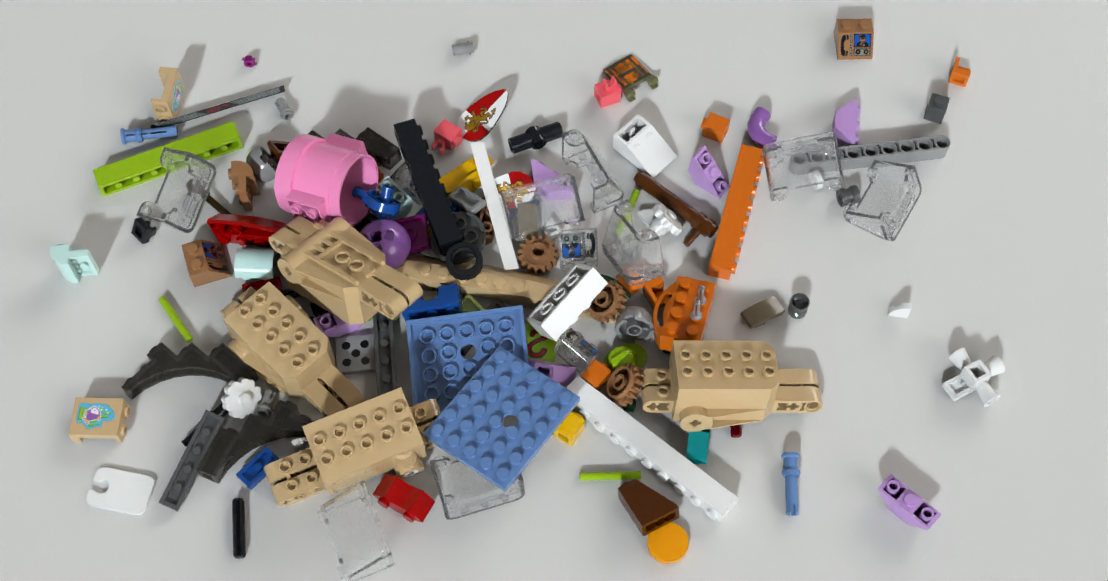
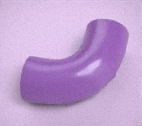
[747,107,777,153]

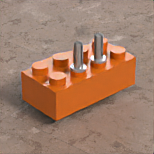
[653,276,716,352]

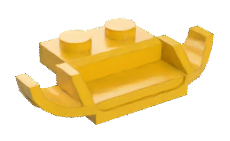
[439,155,494,197]

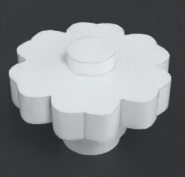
[649,202,684,237]
[221,377,262,419]

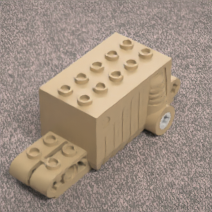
[264,387,441,507]

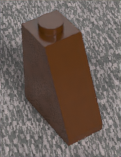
[618,479,679,536]

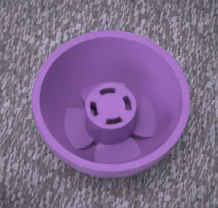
[360,219,411,269]

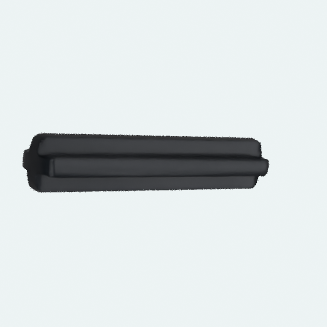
[232,498,246,559]

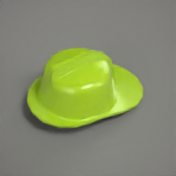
[603,343,647,374]

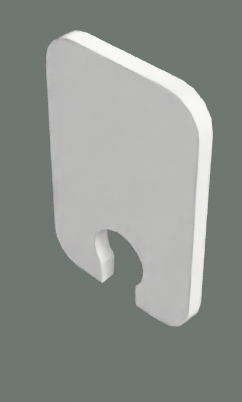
[86,467,155,515]

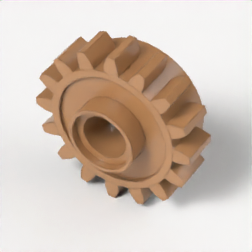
[518,235,559,275]
[586,280,627,323]
[607,363,645,407]

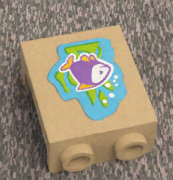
[150,67,186,122]
[68,397,131,443]

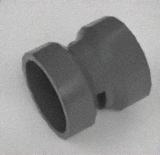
[836,185,861,207]
[788,293,810,319]

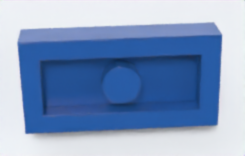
[236,446,280,490]

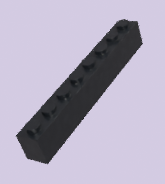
[393,118,465,255]

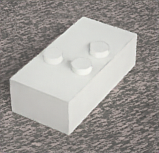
[525,263,608,341]

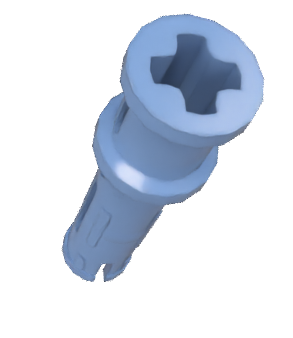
[120,125,178,145]
[781,452,801,516]

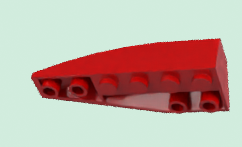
[207,213,288,247]

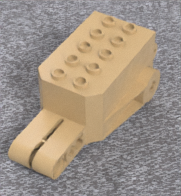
[268,216,423,325]
[220,281,366,417]
[641,340,823,432]

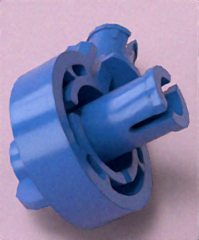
[352,185,401,220]

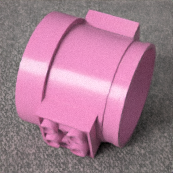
[274,133,379,226]

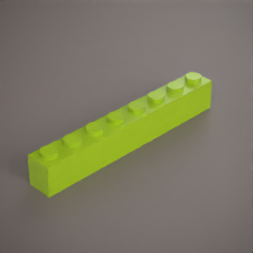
[93,121,243,197]

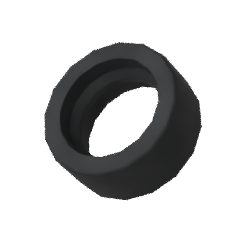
[446,242,483,280]

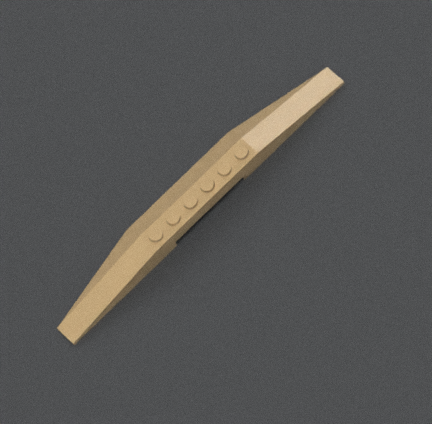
[395,254,623,323]

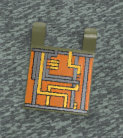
[603,54,659,102]

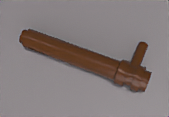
[633,172,718,247]

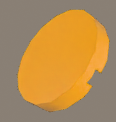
[647,522,689,564]

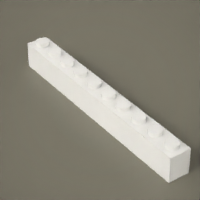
[566,375,738,523]

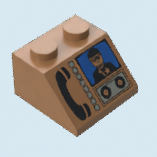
[833,18,874,60]
[181,240,231,287]

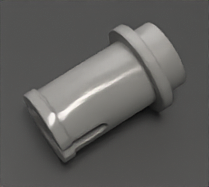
[452,41,474,56]
[274,98,294,120]
[257,390,277,417]

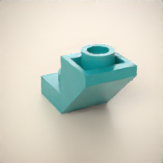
[686,429,710,464]

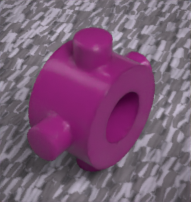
[242,55,257,67]

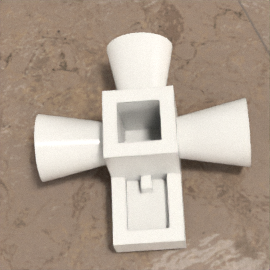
[942,347,1005,407]

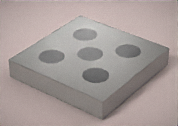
[335,334,376,375]

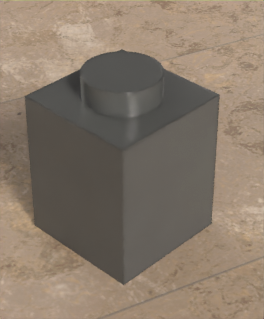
[924,93,950,124]

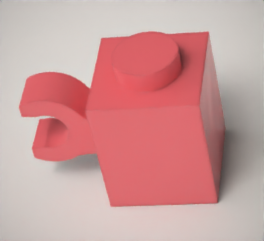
[594,75,623,108]
[431,119,463,155]

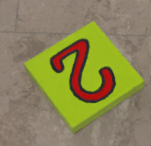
[525,323,561,362]

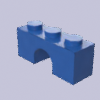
[402,283,463,321]

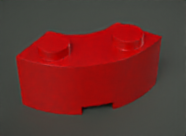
[372,474,435,522]

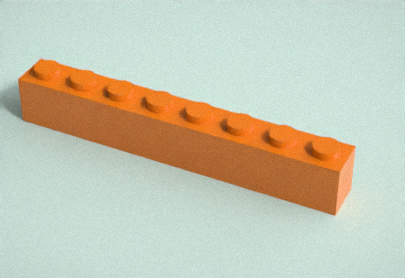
[707,144,765,280]

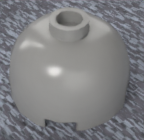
[246,145,278,182]
[615,306,654,343]

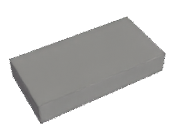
[447,186,487,214]

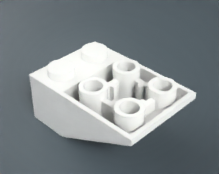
[613,114,677,179]

